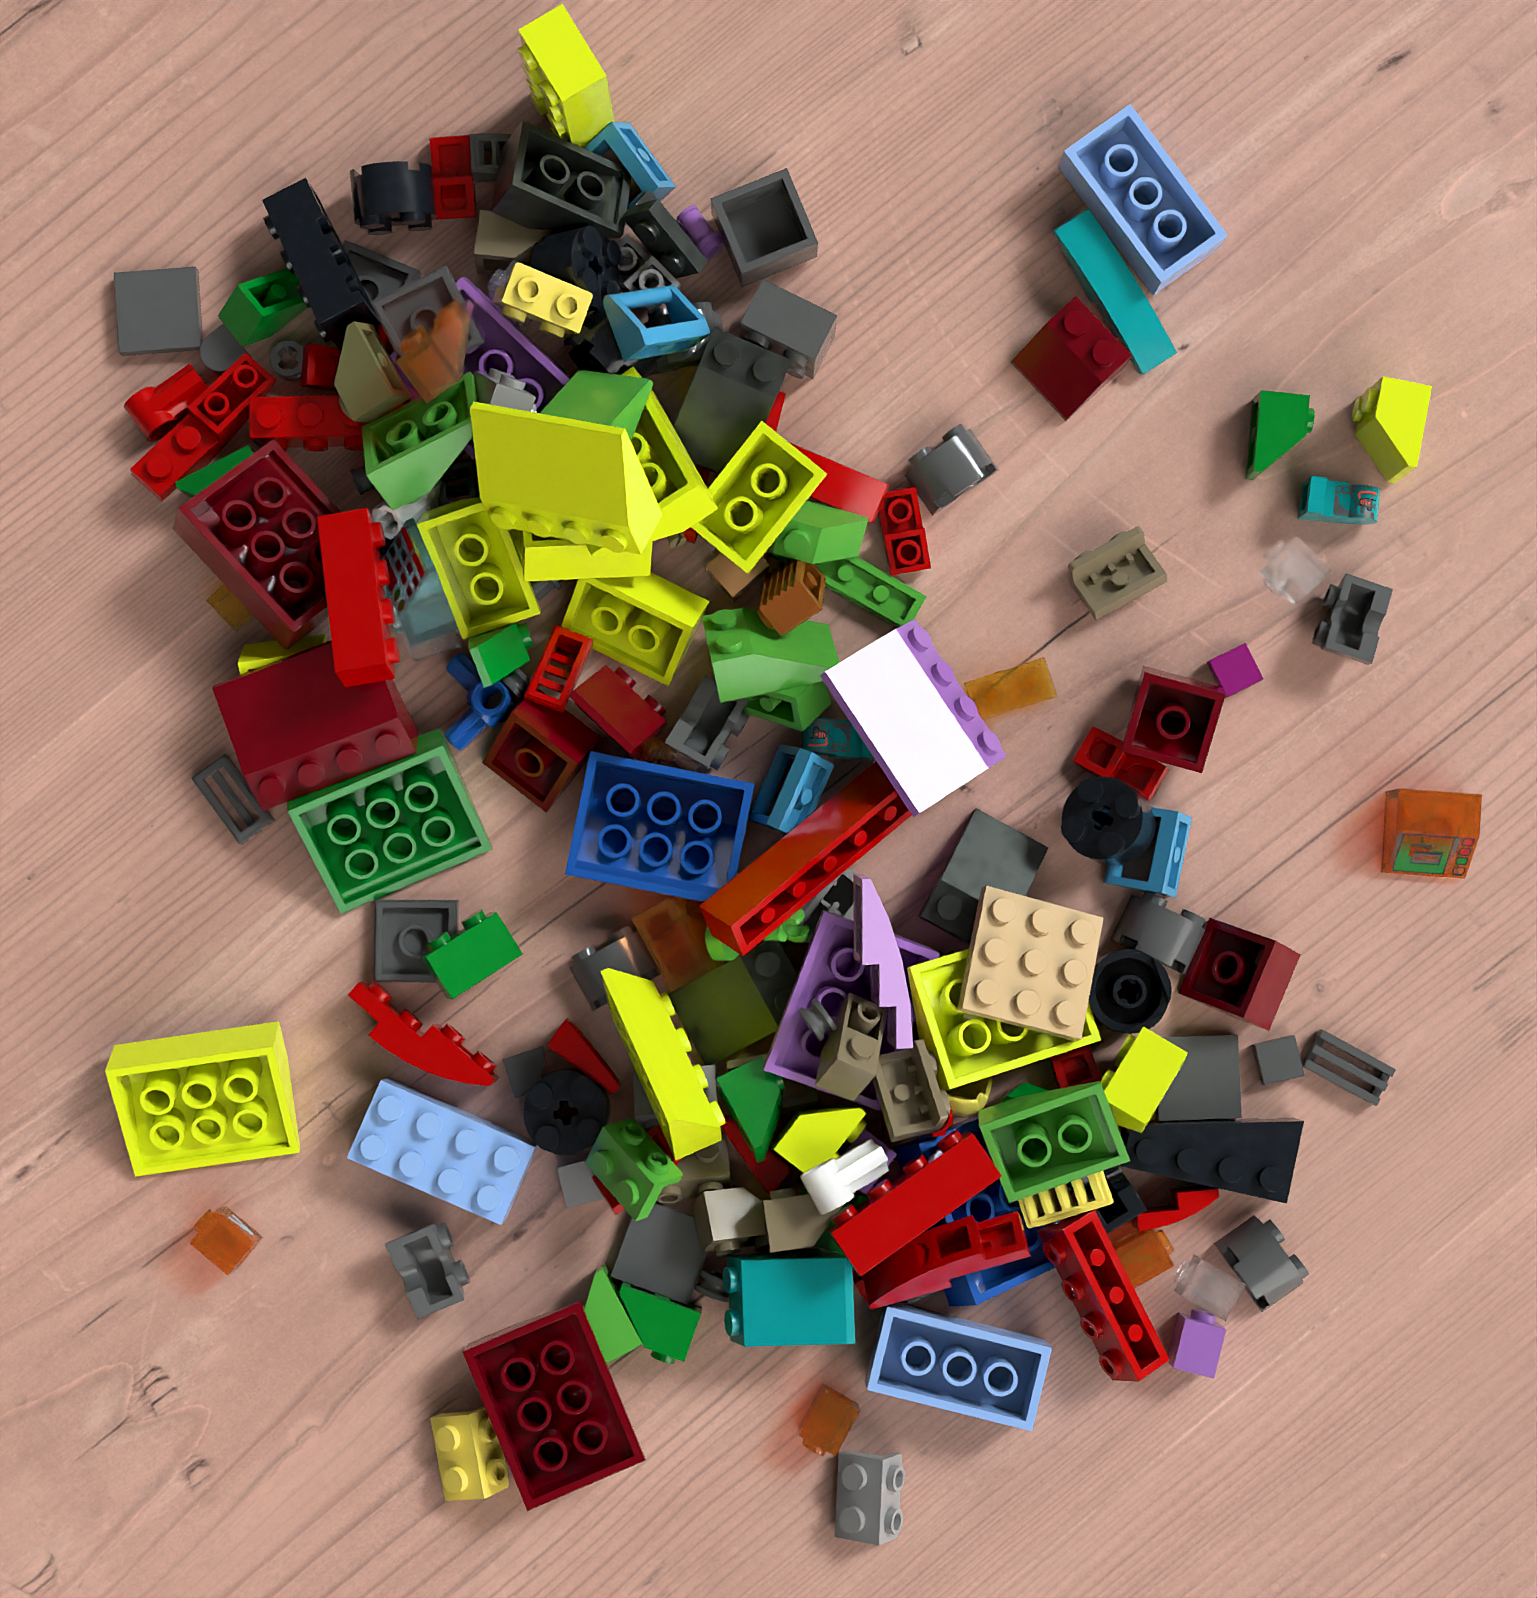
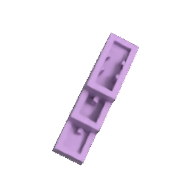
[853,874,913,1049]

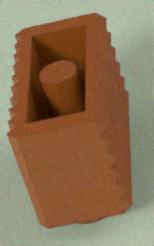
[757,559,826,636]

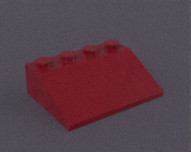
[173,439,384,651]
[212,640,419,811]
[463,1301,646,1511]

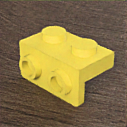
[492,263,593,339]
[430,1406,509,1501]

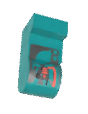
[1298,476,1381,525]
[801,719,876,761]

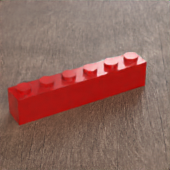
[699,761,912,956]

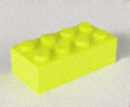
[517,4,614,148]

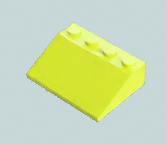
[585,367,718,559]
[470,402,663,555]
[907,949,1101,1091]
[600,968,726,1161]
[105,1021,300,1177]

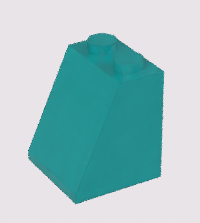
[723,1248,855,1347]

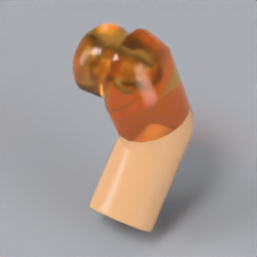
[640,738,700,772]

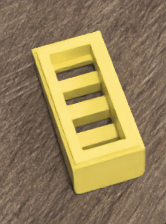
[1018,1171,1114,1228]

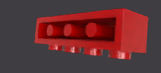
[249,395,411,452]
[317,508,400,688]
[827,1130,1002,1276]
[1037,1209,1170,1382]

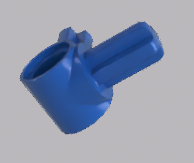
[445,653,517,751]

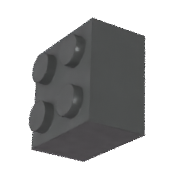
[711,168,818,287]
[740,279,837,379]

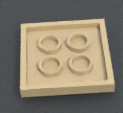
[957,886,1104,1041]

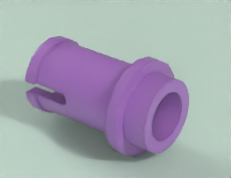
[675,205,724,259]

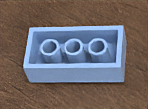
[1058,104,1228,296]
[347,1077,538,1225]
[865,1303,1052,1431]

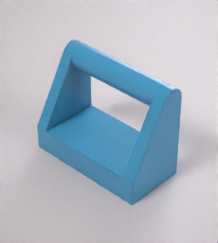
[584,122,676,225]
[603,285,711,362]
[748,744,834,835]
[1103,807,1192,898]

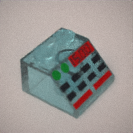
[382,518,458,647]

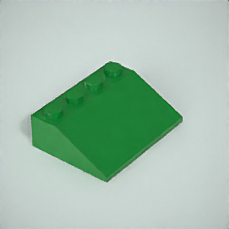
[287,727,493,914]

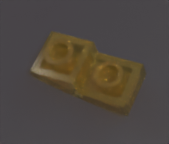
[964,657,1058,720]

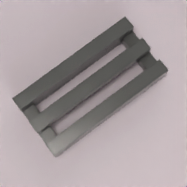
[191,754,276,845]
[1302,1029,1396,1106]

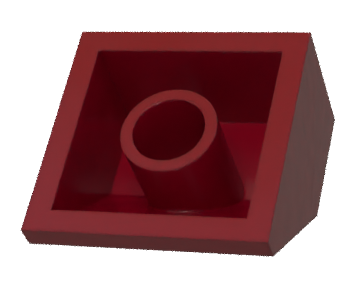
[1011,296,1133,421]
[569,665,668,760]
[1121,666,1226,773]
[482,688,602,813]
[1178,918,1301,1031]

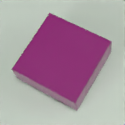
[1206,643,1264,698]

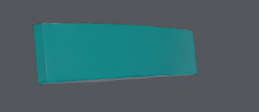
[1052,209,1177,375]

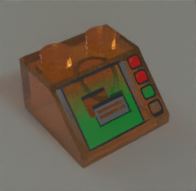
[1381,788,1482,879]

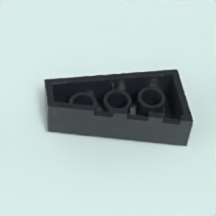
[262,177,380,351]
[1120,1117,1304,1204]

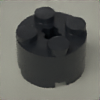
[350,161,437,235]
[531,226,622,312]
[564,306,662,378]
[1061,777,1156,866]
[1088,949,1172,1034]
[523,1068,611,1155]

